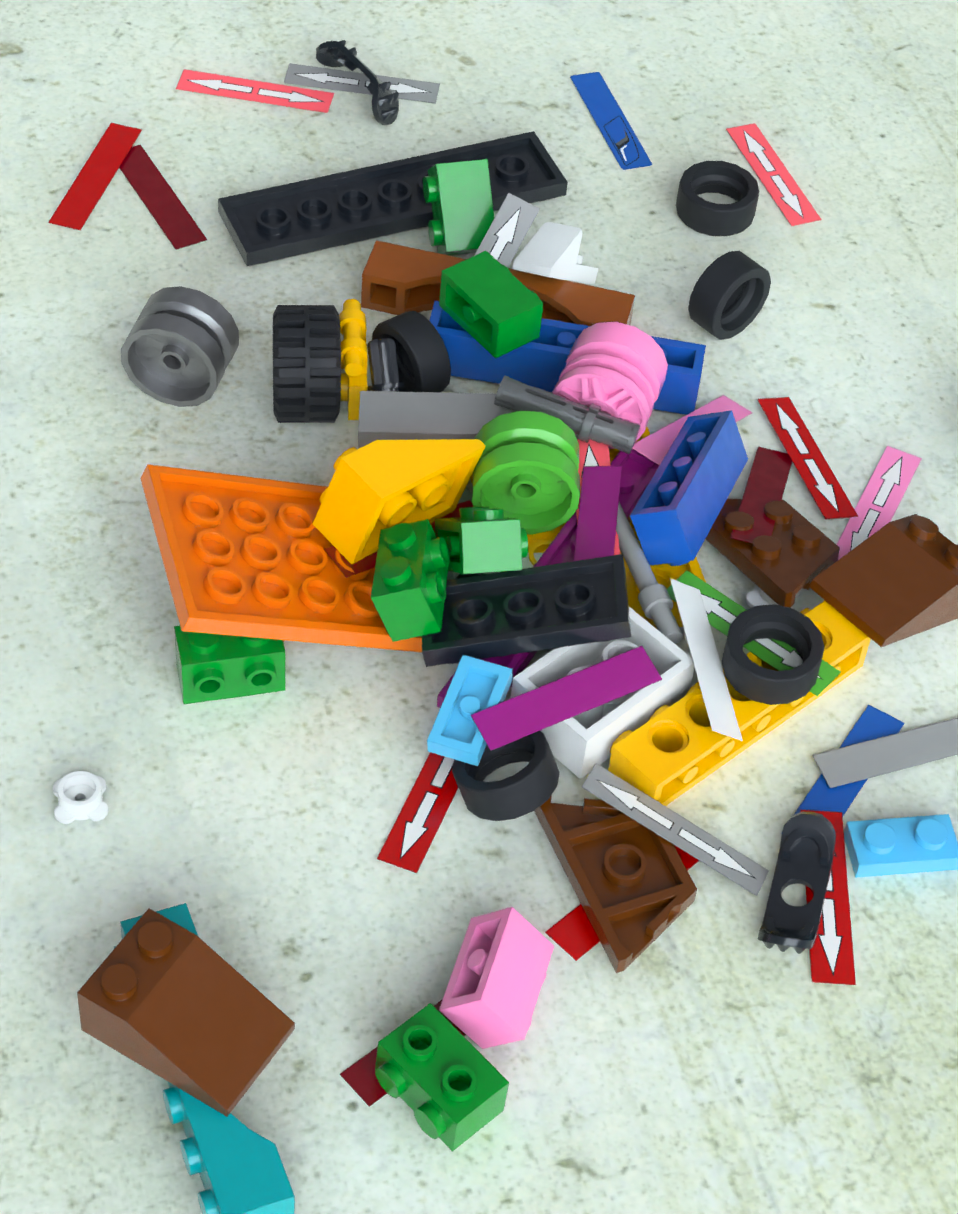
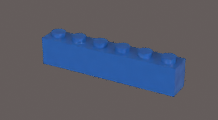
[429,301,706,415]

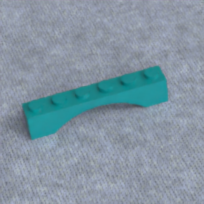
[114,903,295,1214]

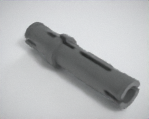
[494,375,640,455]

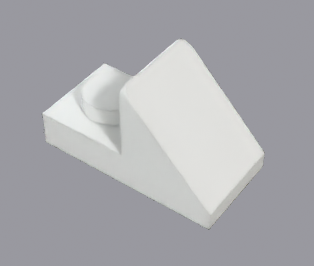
[512,222,598,286]

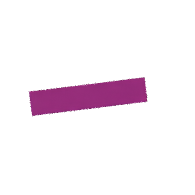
[574,466,622,561]
[471,646,663,750]

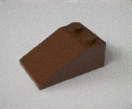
[809,514,958,647]
[77,908,295,1117]

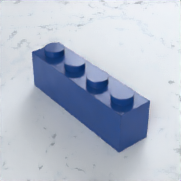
[630,410,748,566]

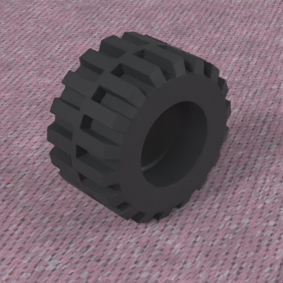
[273,305,341,423]

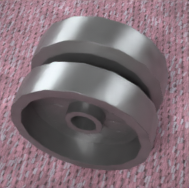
[121,286,239,407]

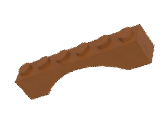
[361,240,635,326]

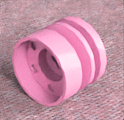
[552,322,668,449]

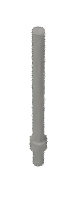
[575,434,683,644]

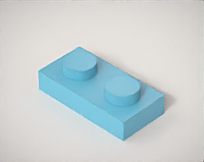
[427,655,513,766]
[844,814,958,878]

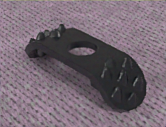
[316,40,399,125]
[758,811,836,954]

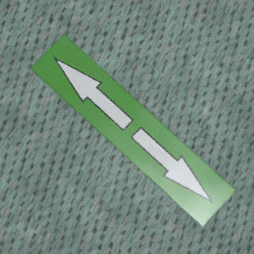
[667,570,841,697]

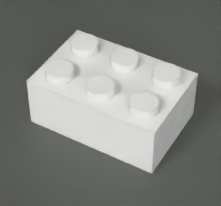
[510,607,695,779]

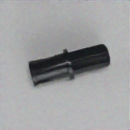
[367,338,405,392]

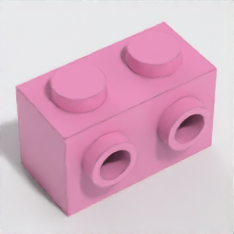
[439,907,554,1049]

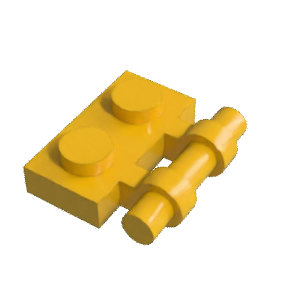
[339,299,368,420]

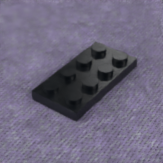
[422,554,631,667]

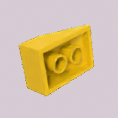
[313,439,486,565]

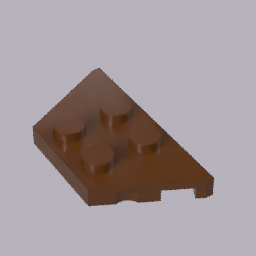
[706,499,840,608]
[534,795,697,973]

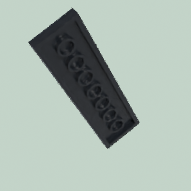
[218,131,568,266]

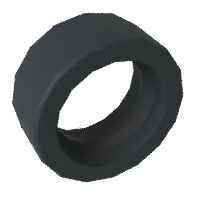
[676,161,759,236]
[688,250,771,340]
[372,311,451,392]
[722,604,825,705]
[452,731,560,821]

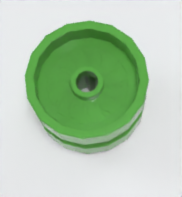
[472,411,580,535]

